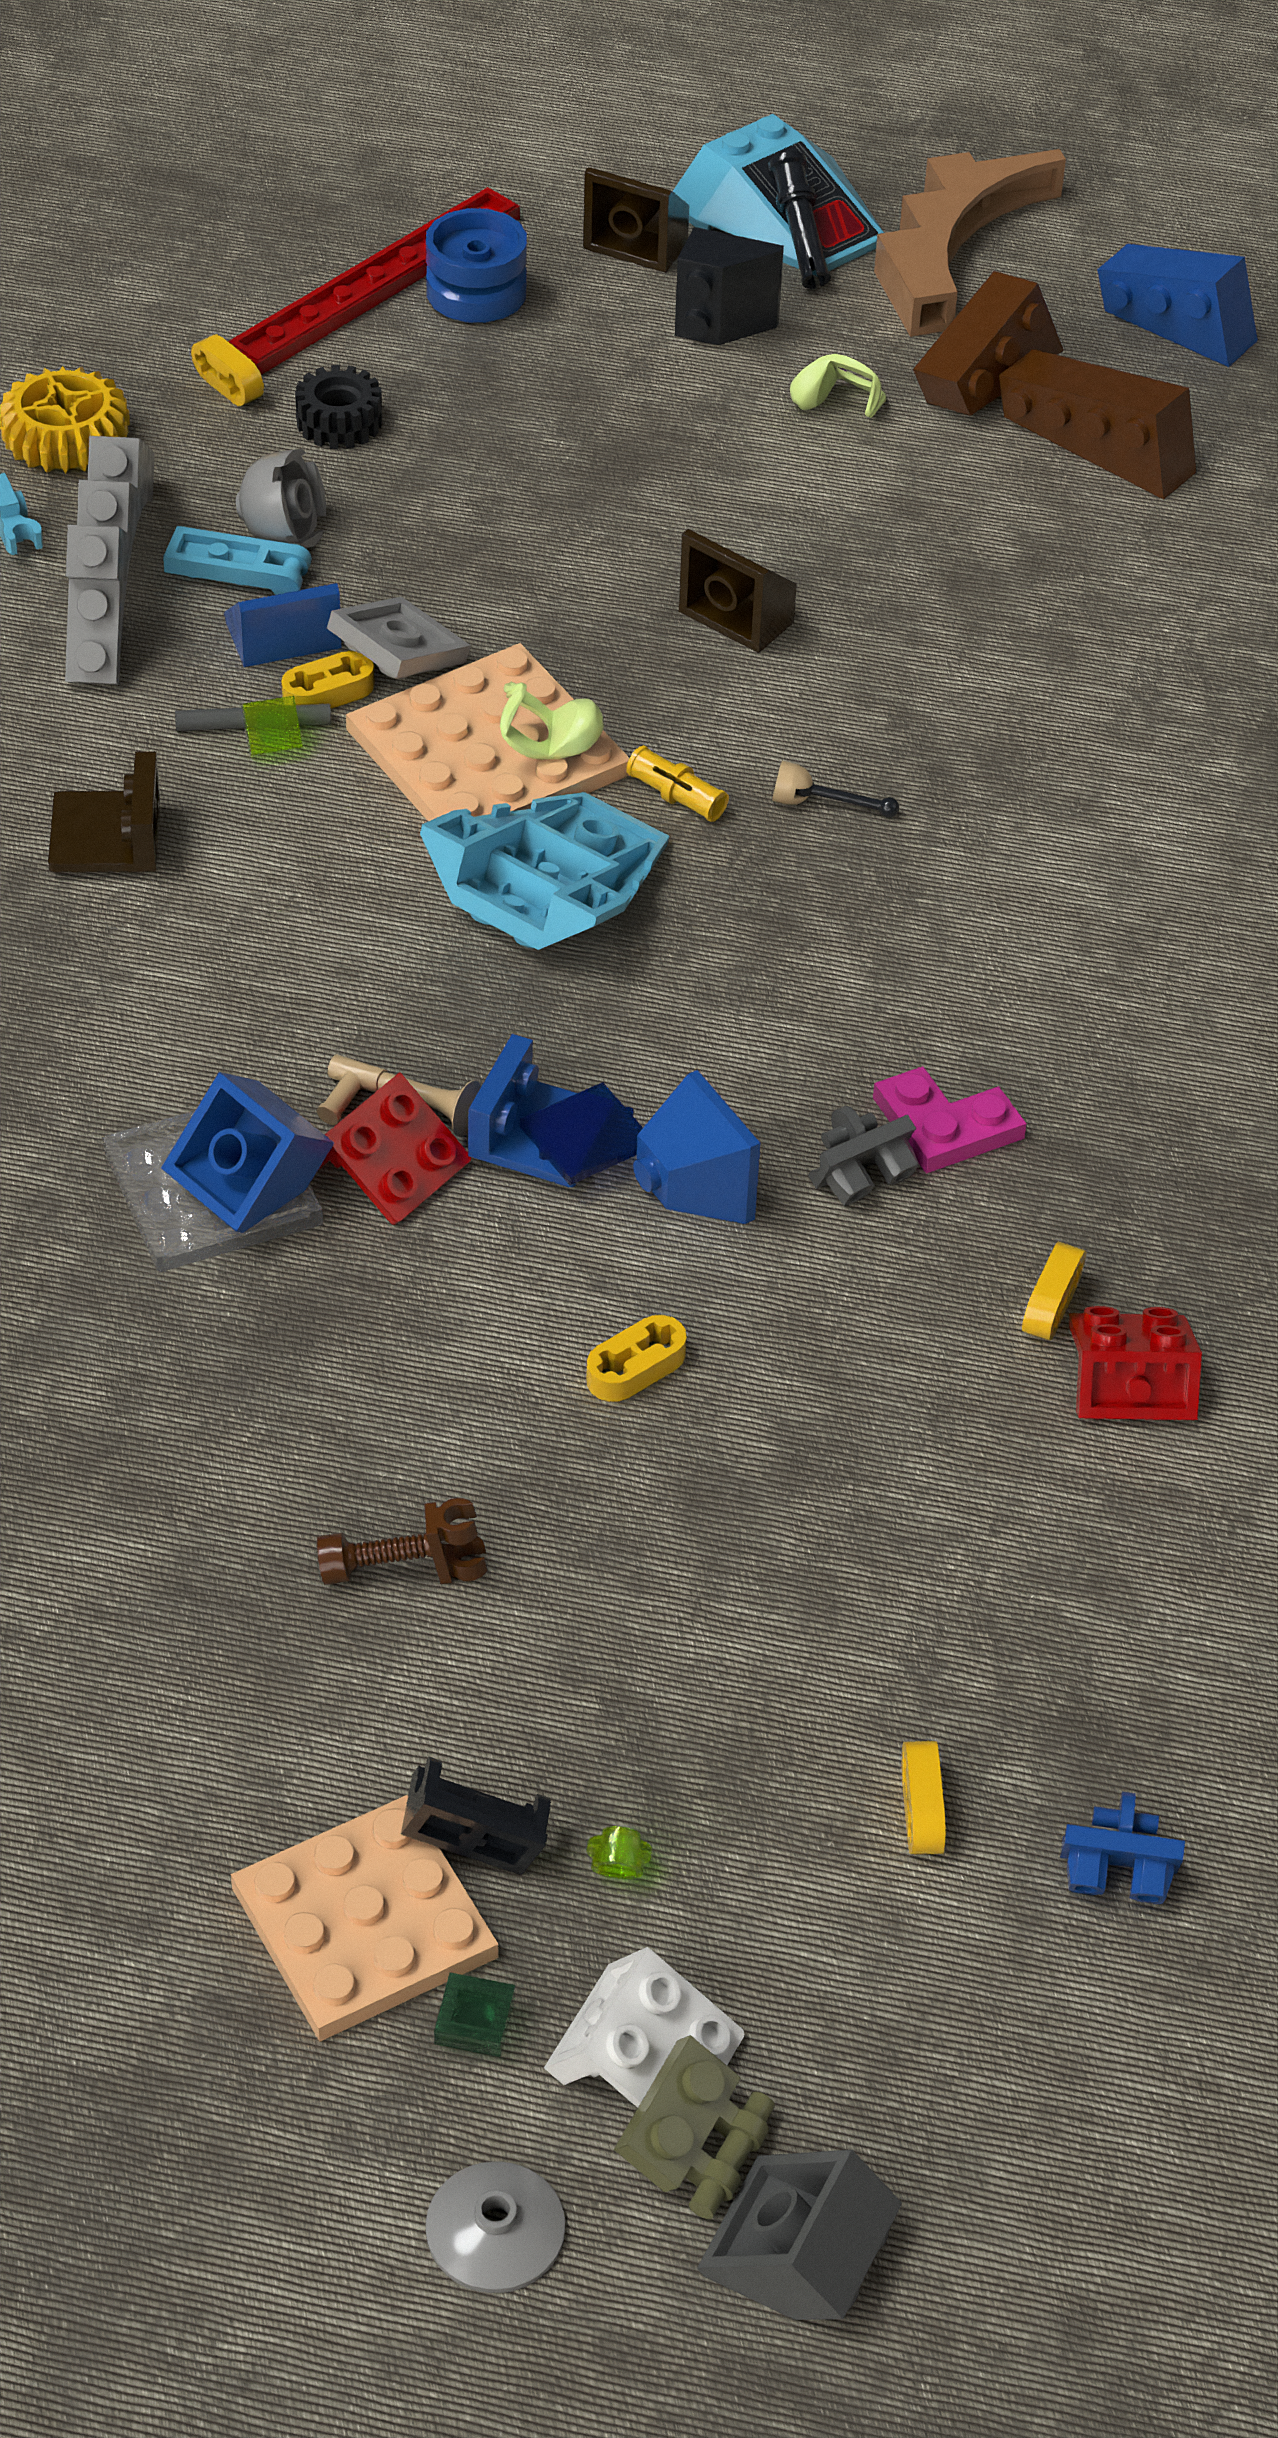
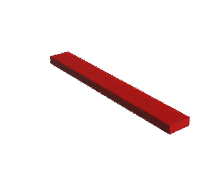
[228,187,520,375]

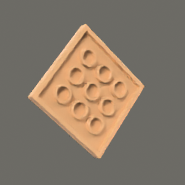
[346,643,630,821]

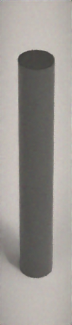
[175,704,331,731]

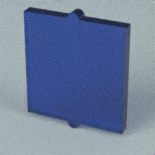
[519,1082,643,1185]

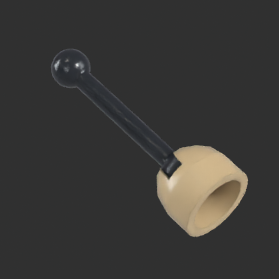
[772,760,900,818]

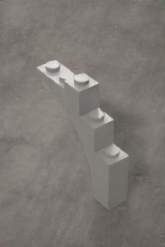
[65,436,155,685]

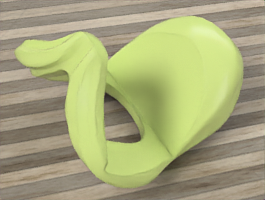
[790,354,887,418]
[500,681,604,760]

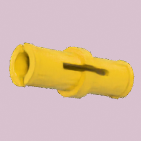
[626,745,729,822]

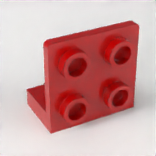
[318,1072,471,1225]
[1069,1306,1202,1420]

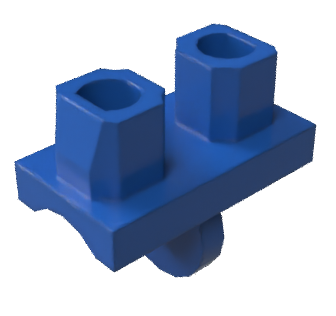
[1060,1791,1185,1905]

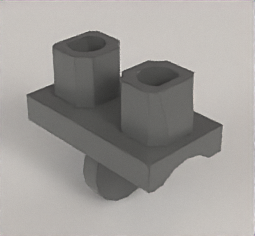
[808,1106,919,1206]

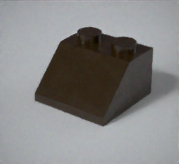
[583,167,689,273]
[678,529,797,653]

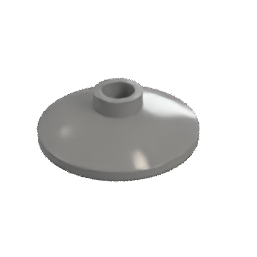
[426,2162,565,2293]

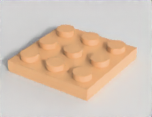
[231,1795,498,2042]

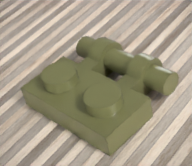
[613,2035,775,2219]

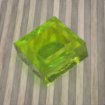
[241,696,303,756]

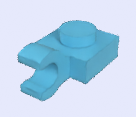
[0,473,43,555]

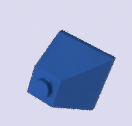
[633,1070,761,1224]

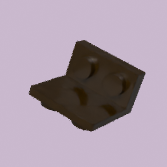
[48,751,160,872]

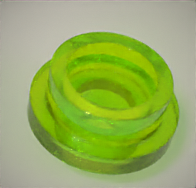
[586,1826,653,1879]

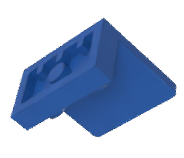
[468,1034,614,1187]

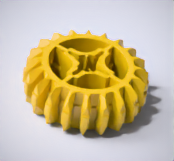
[0,366,130,474]

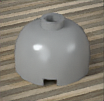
[236,449,326,548]

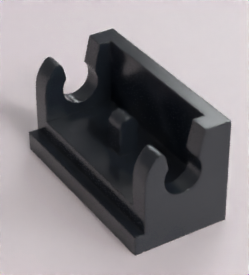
[401,1756,551,1876]

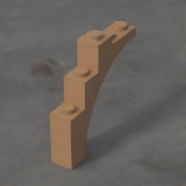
[874,149,1066,337]

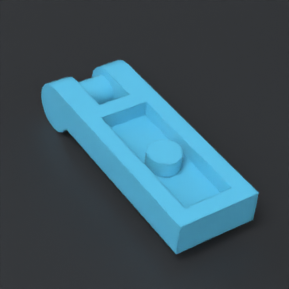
[163,526,312,595]

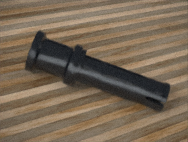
[767,151,831,289]

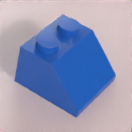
[161,1072,334,1233]

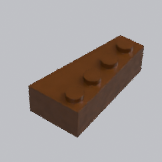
[999,349,1196,500]

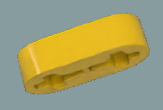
[191,334,264,406]
[281,651,375,709]
[1022,1241,1087,1341]
[586,1315,687,1402]
[901,1741,946,1854]

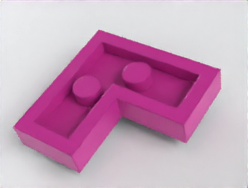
[873,1066,1027,1174]

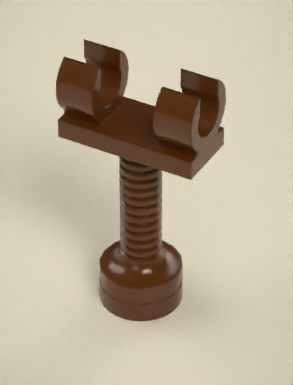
[317,1498,488,1585]

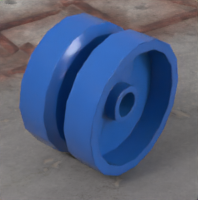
[426,208,527,323]

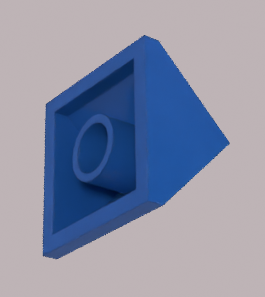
[224,583,342,667]

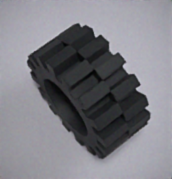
[295,365,382,449]

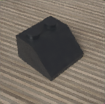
[674,227,784,345]

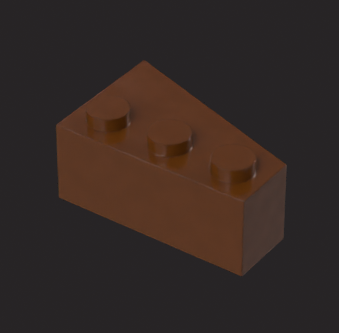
[913,271,1064,416]

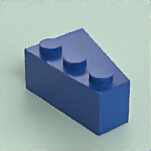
[1097,244,1258,367]

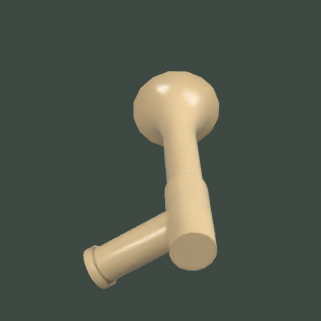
[317,1054,481,1137]

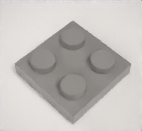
[327,596,471,679]

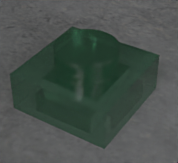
[434,1972,515,2057]

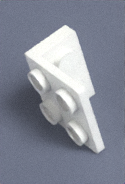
[544,1947,744,2107]

